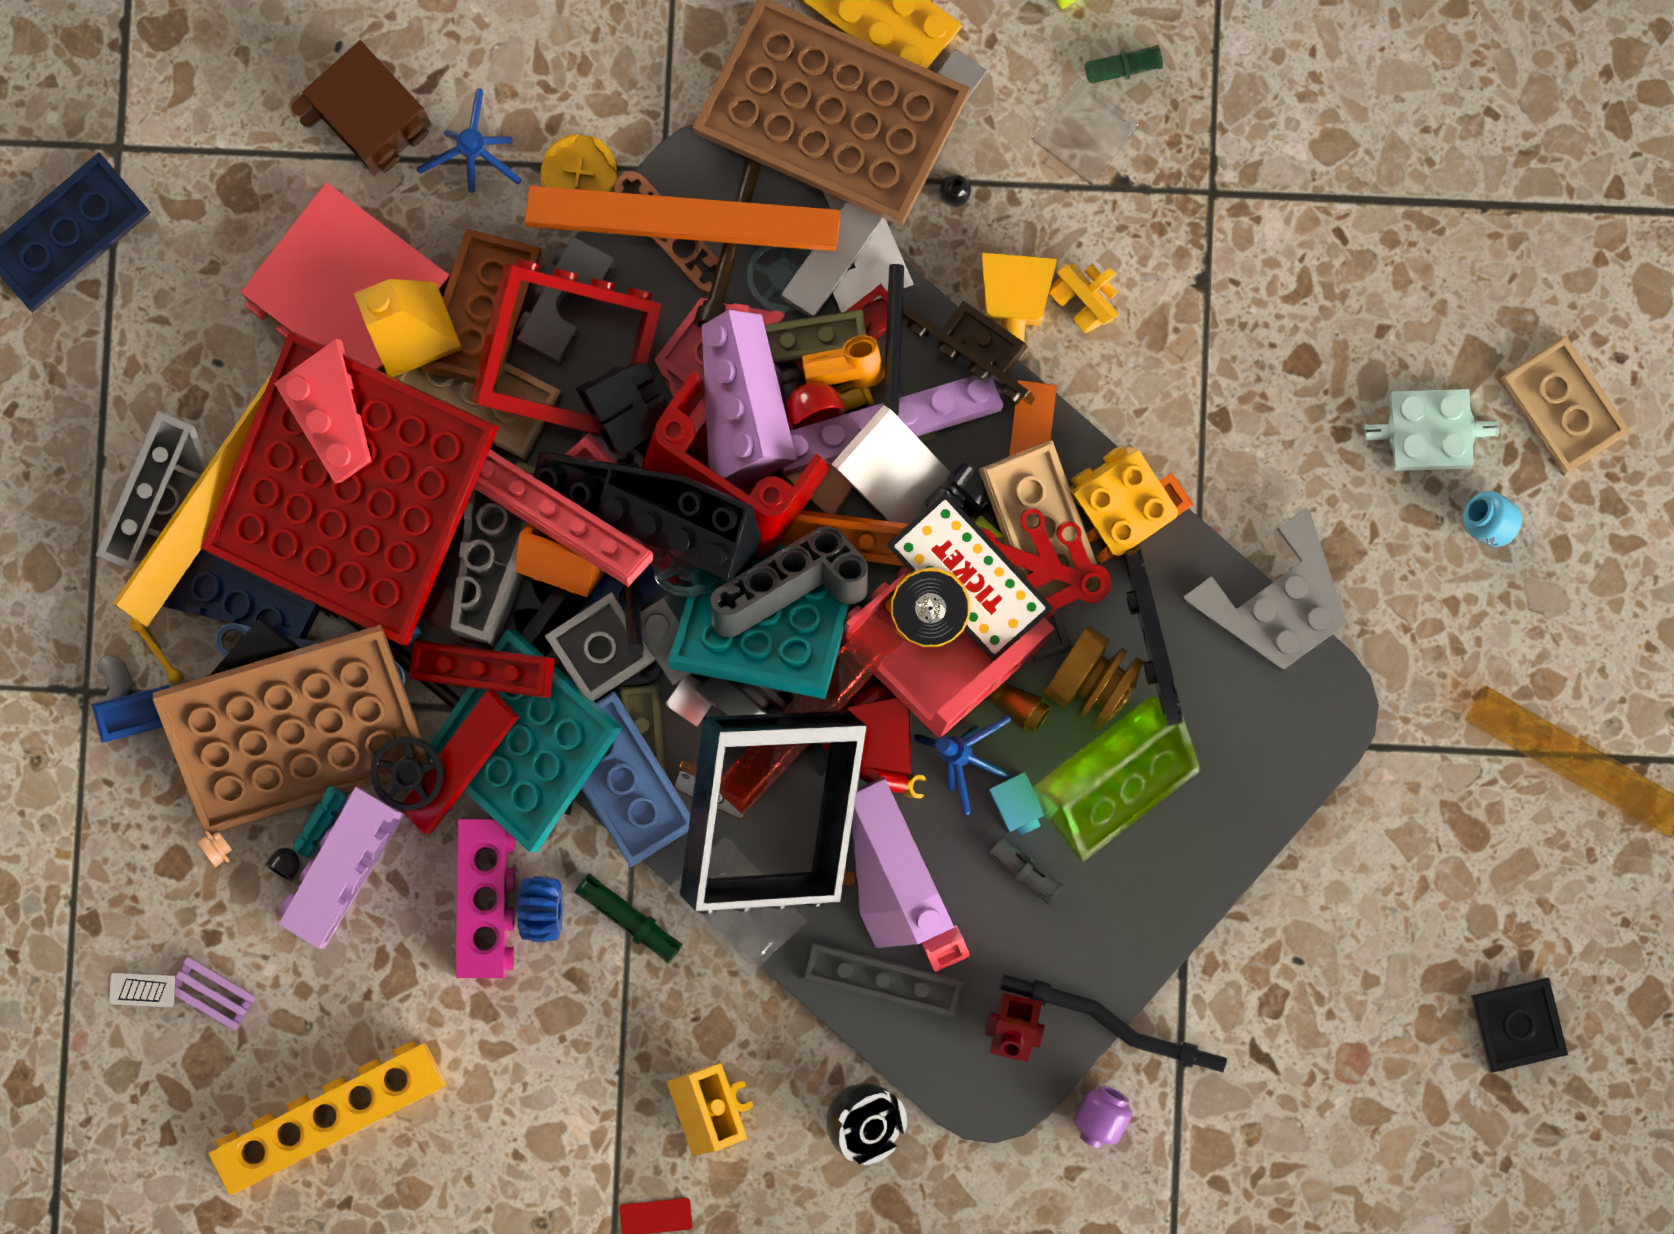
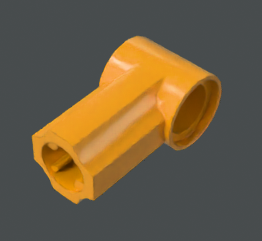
[802,335,885,388]

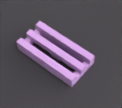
[175,957,257,1031]

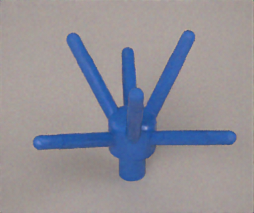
[417,88,522,193]
[914,715,1012,815]

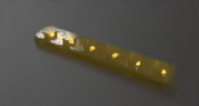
[1464,685,1674,838]

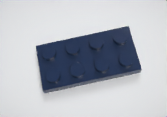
[0,152,151,313]

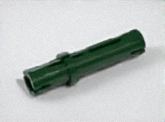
[574,873,683,964]

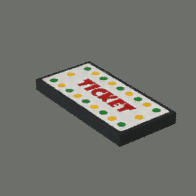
[887,490,1053,661]

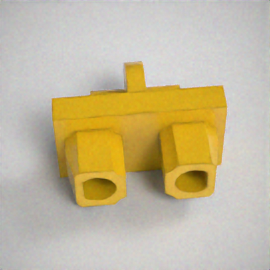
[1049,263,1119,333]

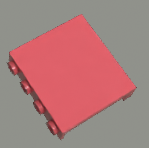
[240,182,450,371]
[841,565,1055,739]

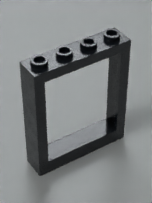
[680,711,866,914]

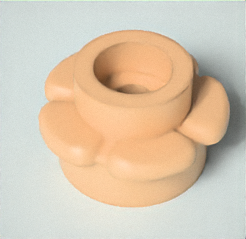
[197,831,232,867]

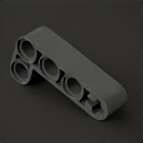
[710,526,868,637]

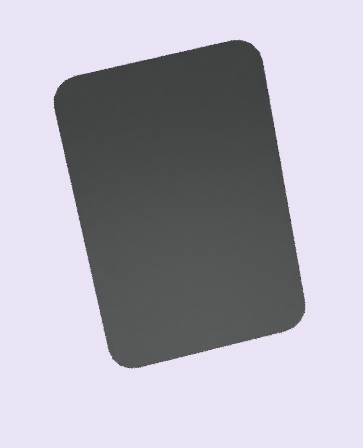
[400,124,1379,1143]

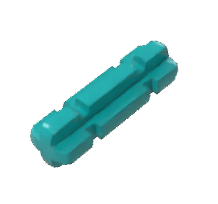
[293,786,346,858]

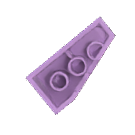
[851,777,954,948]

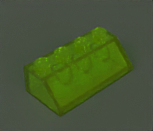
[1033,695,1201,862]

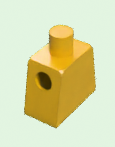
[981,253,1057,342]

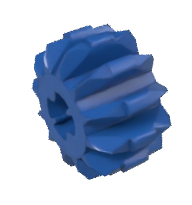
[517,876,564,943]

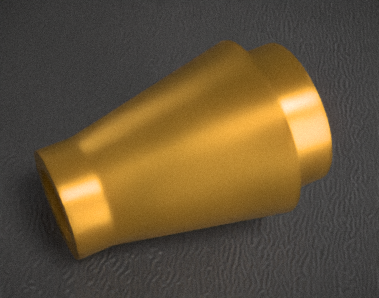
[990,682,1051,733]

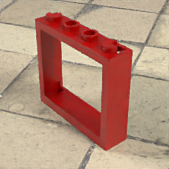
[470,258,662,435]

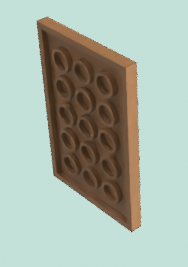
[692,0,970,226]
[152,624,431,835]

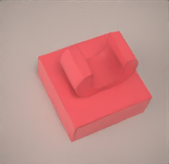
[921,925,970,973]

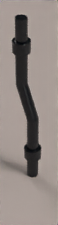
[1000,975,1227,1073]

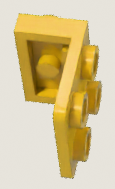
[1069,446,1178,556]

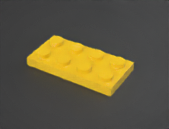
[798,0,962,69]

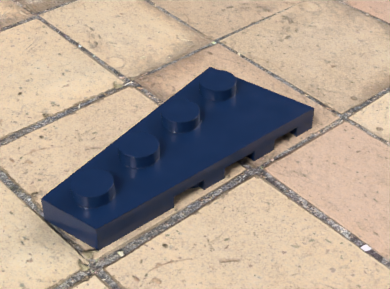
[162,549,322,639]

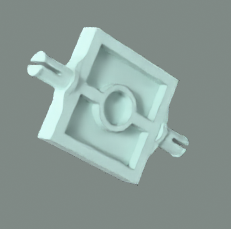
[1364,389,1499,471]

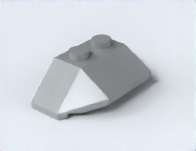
[95,411,209,571]

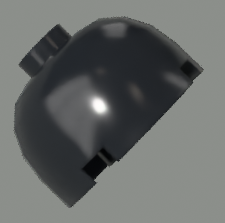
[826,1083,907,1166]

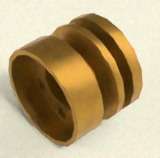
[1043,625,1144,731]

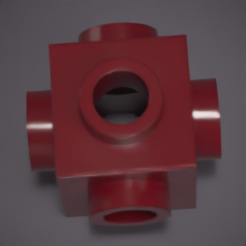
[985,993,1045,1062]

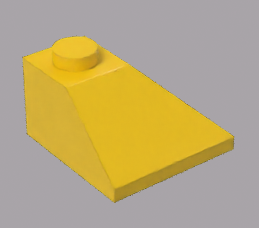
[354,279,462,377]

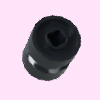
[924,462,991,522]

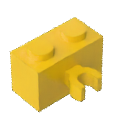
[666,1063,753,1156]

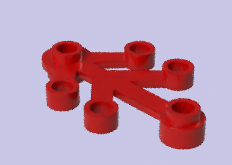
[980,508,1111,620]

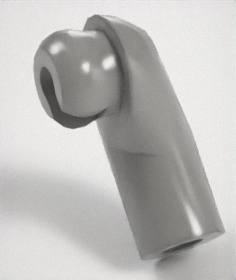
[97,655,132,701]

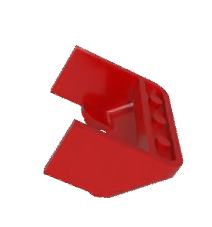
[641,371,830,559]

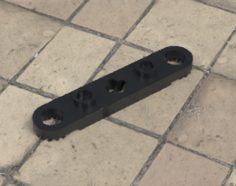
[1124,545,1183,727]

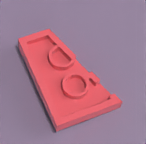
[274,339,371,483]

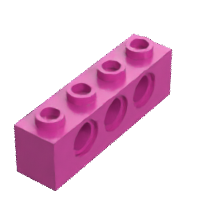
[456,819,516,978]

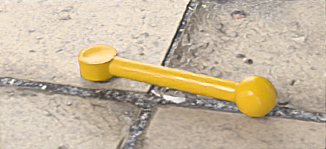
[129,618,183,685]

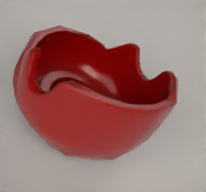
[785,382,845,430]

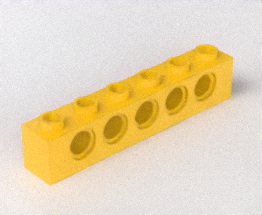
[208,1040,447,1196]

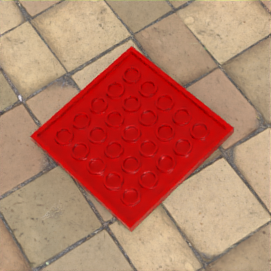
[201,331,499,645]

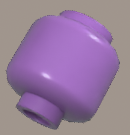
[1074,1086,1132,1148]

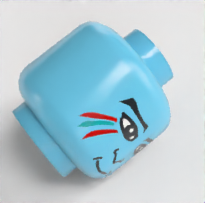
[1463,490,1522,547]

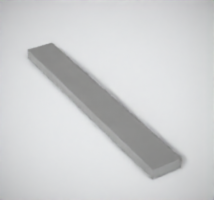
[781,49,987,318]

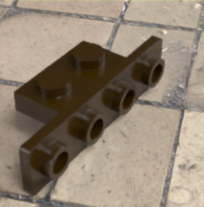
[902,301,1035,405]

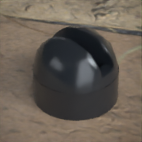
[940,174,971,207]
[265,848,300,881]

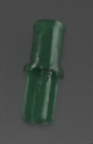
[1084,45,1163,84]

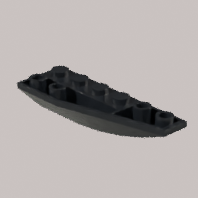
[533,451,761,581]

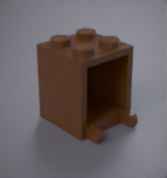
[292,40,432,176]

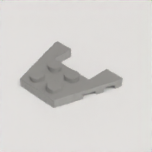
[1182,507,1347,671]

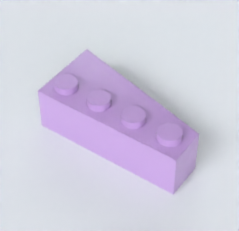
[702,310,797,490]
[278,787,405,949]

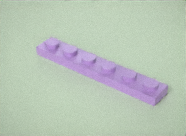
[780,375,1003,477]

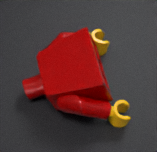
[822,682,926,798]

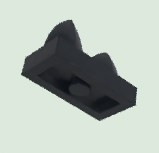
[514,578,591,657]

